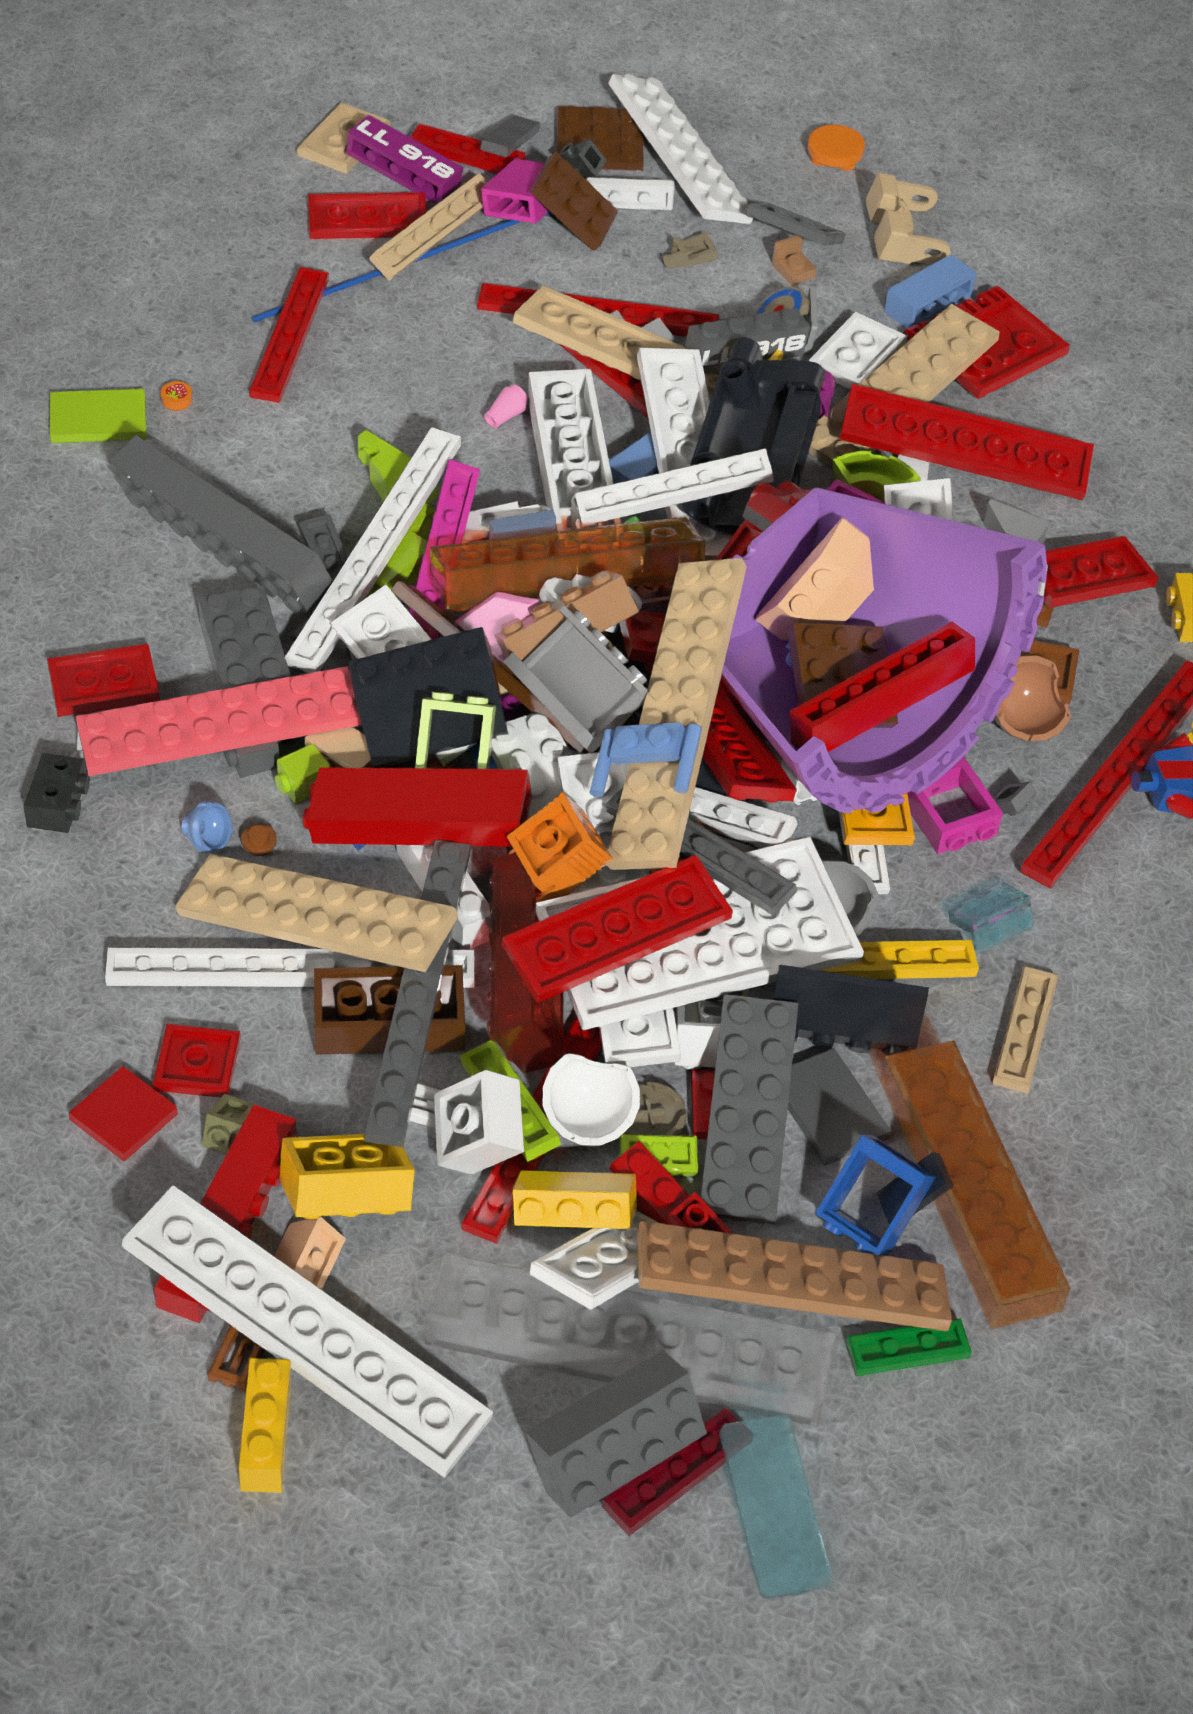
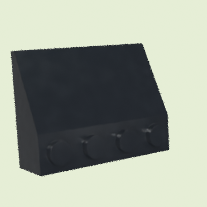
[348,627,509,768]
[773,964,929,1059]

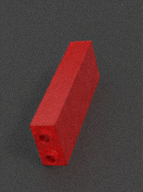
[303,767,532,847]

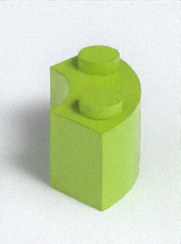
[832,451,921,502]

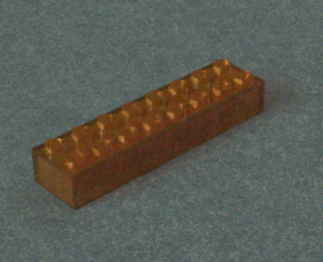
[430,516,705,611]
[880,1040,1071,1329]

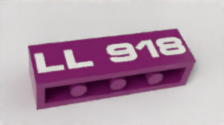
[346,114,463,205]

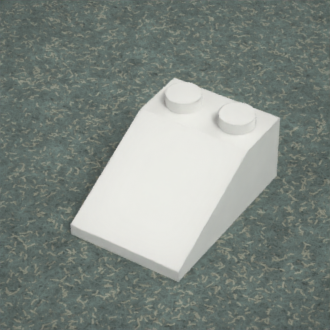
[674,989,750,1070]

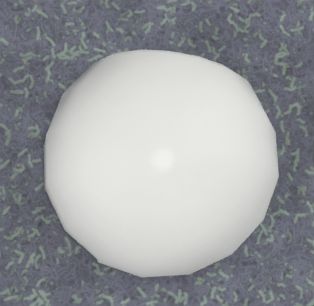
[543,1053,640,1146]

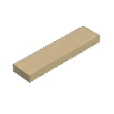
[992,966,1059,1093]

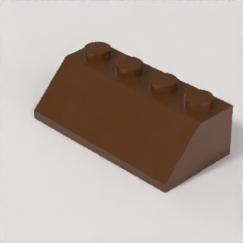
[314,965,465,1055]

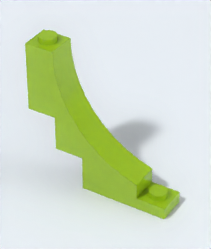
[358,430,437,599]

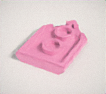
[455,592,541,664]

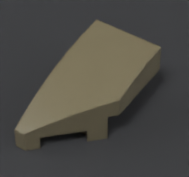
[663,232,719,268]

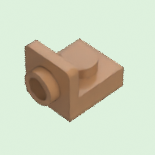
[772,235,817,285]

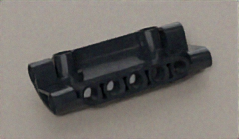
[682,337,825,537]

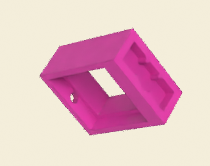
[907,756,1003,854]

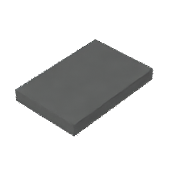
[746,203,846,245]
[788,1048,891,1165]

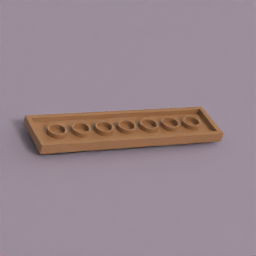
[637,1221,952,1331]

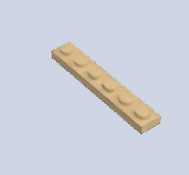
[369,173,488,281]

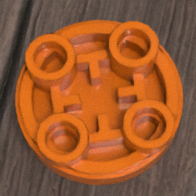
[808,124,865,171]

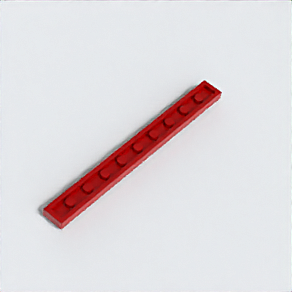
[1020,660,1193,889]

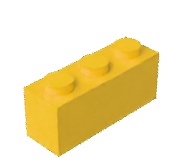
[513,1171,637,1229]
[239,1358,292,1493]

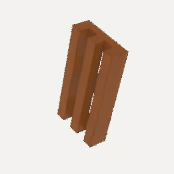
[208,1325,265,1392]

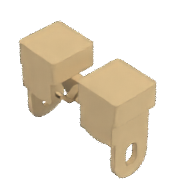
[866,172,951,265]

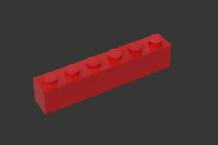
[789,621,975,752]
[154,1105,300,1323]

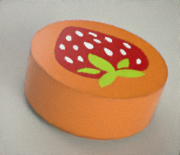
[161,381,193,411]

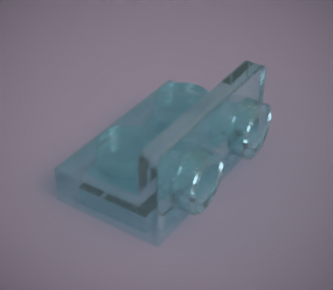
[947,882,1034,954]

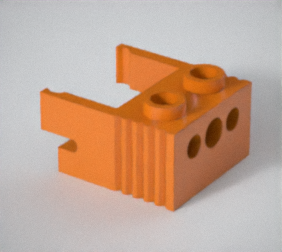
[506,792,612,902]

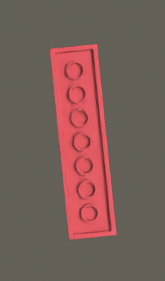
[76,666,362,776]

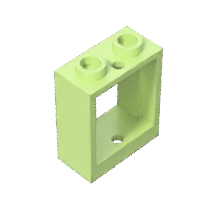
[415,692,496,769]

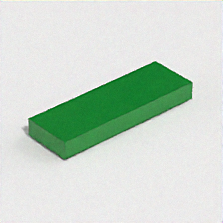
[846,1318,972,1377]

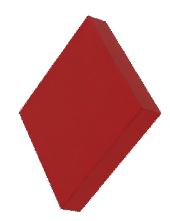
[153,1024,241,1098]
[69,1066,178,1162]

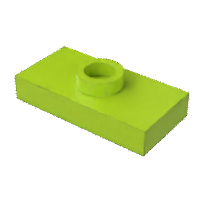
[620,1134,698,1176]

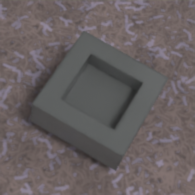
[993,782,1037,816]

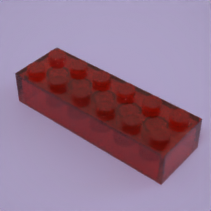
[487,852,564,1073]

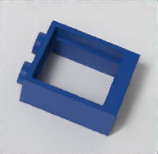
[815,1134,936,1256]

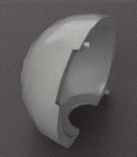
[822,861,878,937]

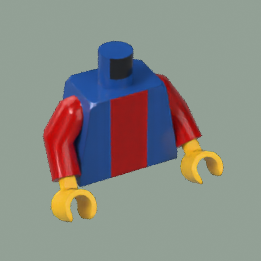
[1131,722,1193,819]

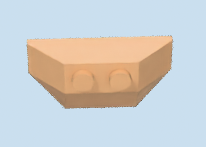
[755,517,874,640]

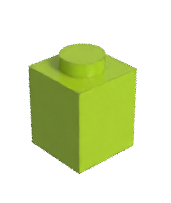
[275,744,331,804]

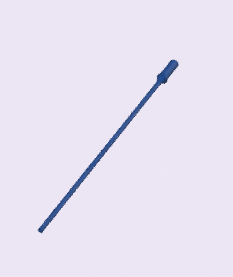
[252,211,553,323]

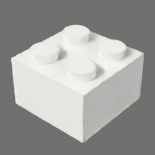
[434,1070,524,1174]

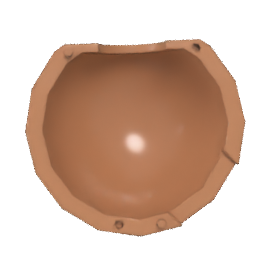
[994,655,1071,741]

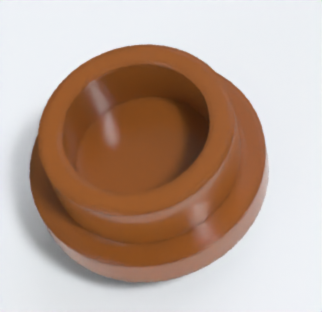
[241,824,277,856]

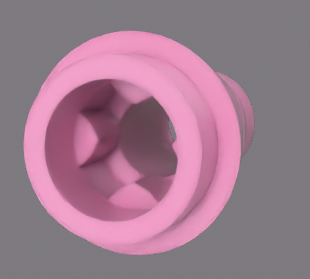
[484,385,529,429]

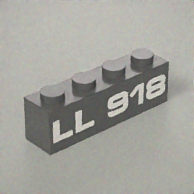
[685,308,811,373]

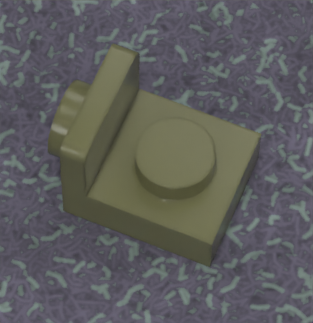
[202,1094,259,1154]

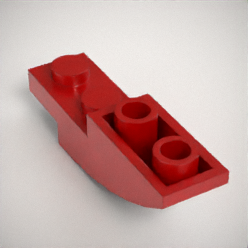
[609,1141,734,1234]

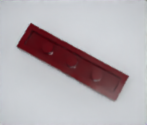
[602,1407,753,1536]

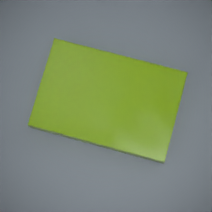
[50,389,147,443]

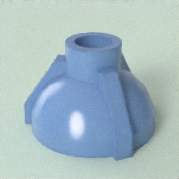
[181,801,233,852]

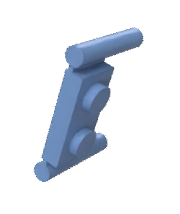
[589,722,702,797]

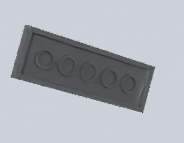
[701,994,799,1224]

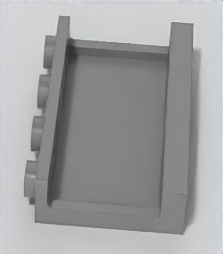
[503,605,648,754]

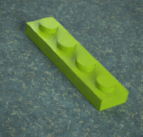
[460,1039,561,1162]

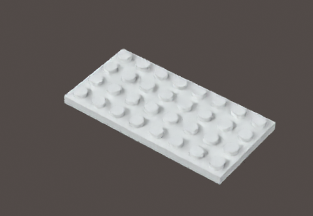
[535,837,864,1030]

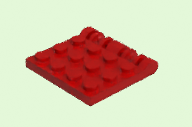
[903,286,1070,399]

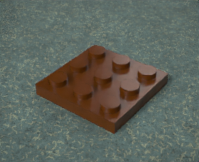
[557,105,644,171]
[787,623,898,728]

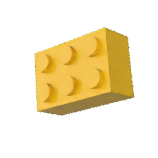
[279,1134,415,1219]

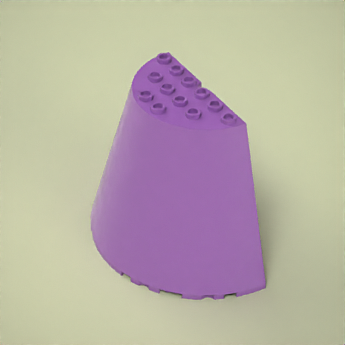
[720,487,1047,814]

